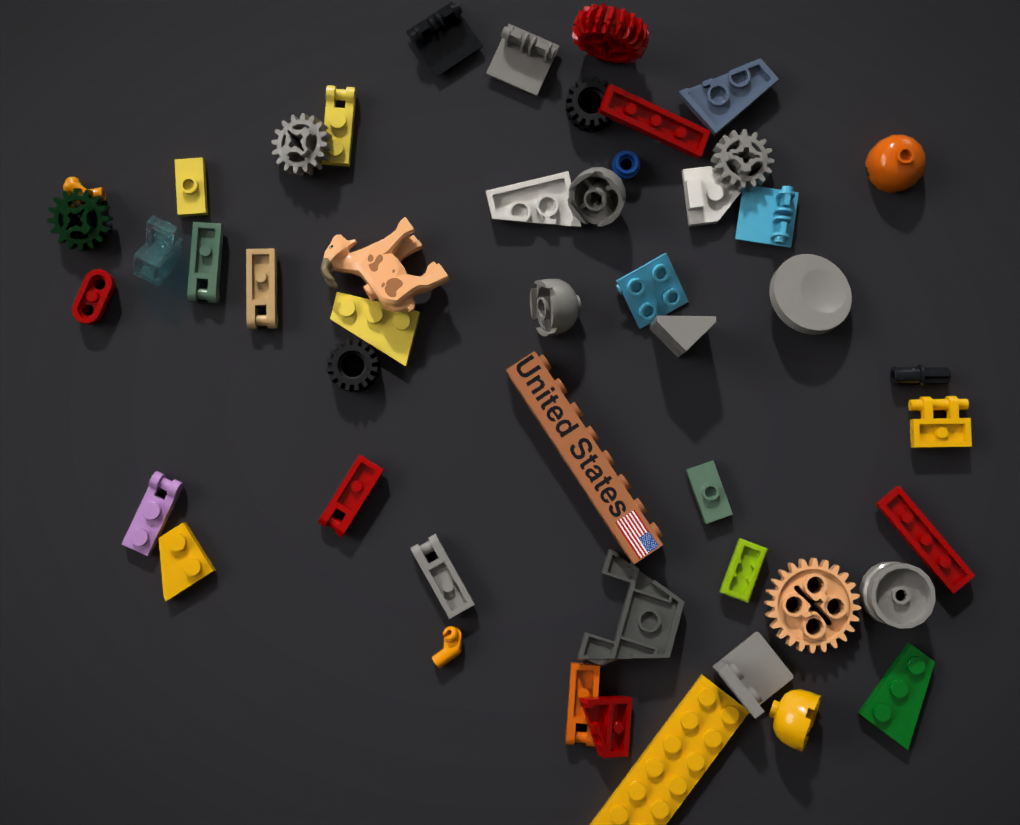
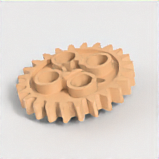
[764,558,861,653]

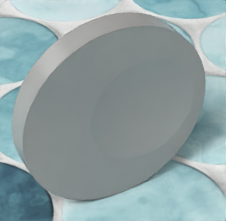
[769,254,852,335]

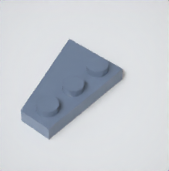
[677,58,779,136]

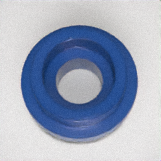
[612,151,640,179]

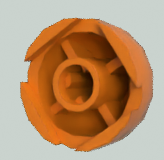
[865,134,926,193]

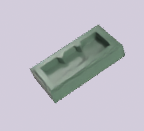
[685,460,733,524]

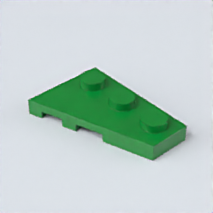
[858,643,935,750]

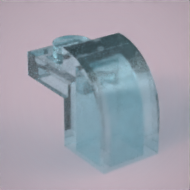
[133,215,184,287]

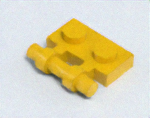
[908,396,972,448]

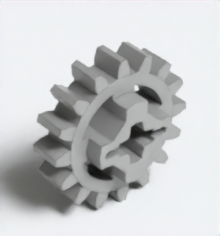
[271,113,333,177]
[710,129,774,192]

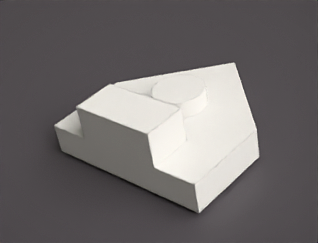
[682,166,742,227]

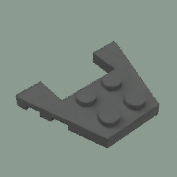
[577,549,685,660]

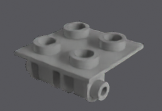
[486,24,560,96]

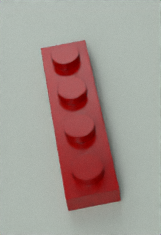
[598,84,711,159]
[875,486,975,594]

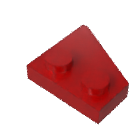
[581,696,632,758]

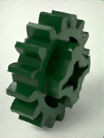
[47,188,113,251]

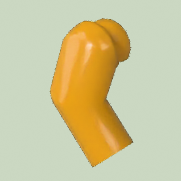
[63,177,106,205]
[432,626,462,669]

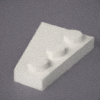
[486,171,581,227]

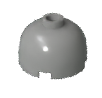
[568,167,626,227]
[530,279,581,336]

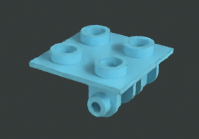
[735,186,799,248]
[616,253,689,329]

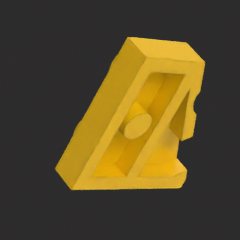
[158,522,216,601]

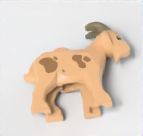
[320,217,450,313]

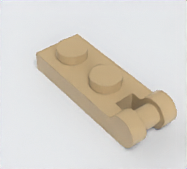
[246,248,278,329]

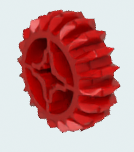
[572,4,649,64]

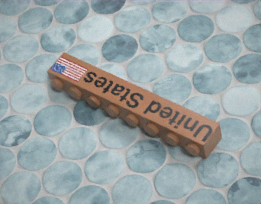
[506,351,663,564]

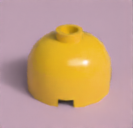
[769,689,821,752]

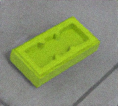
[719,538,768,603]

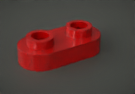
[72,269,116,325]

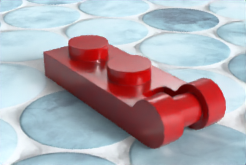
[318,454,385,538]

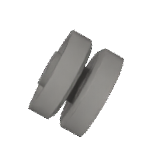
[859,561,936,629]

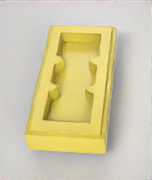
[174,157,208,217]

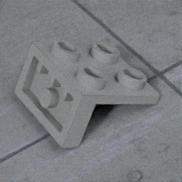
[712,632,793,719]

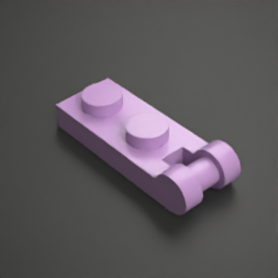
[122,471,183,556]

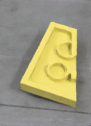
[330,292,420,368]

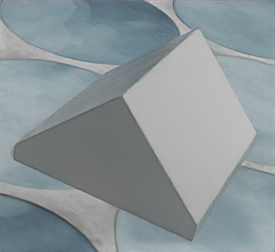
[650,316,716,358]

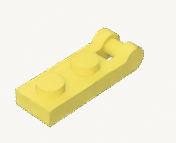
[321,85,356,167]

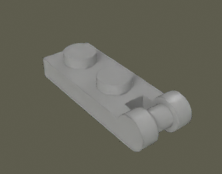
[411,533,475,619]

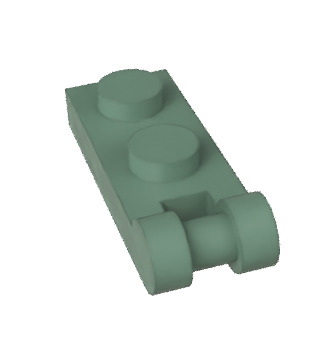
[187,222,224,303]

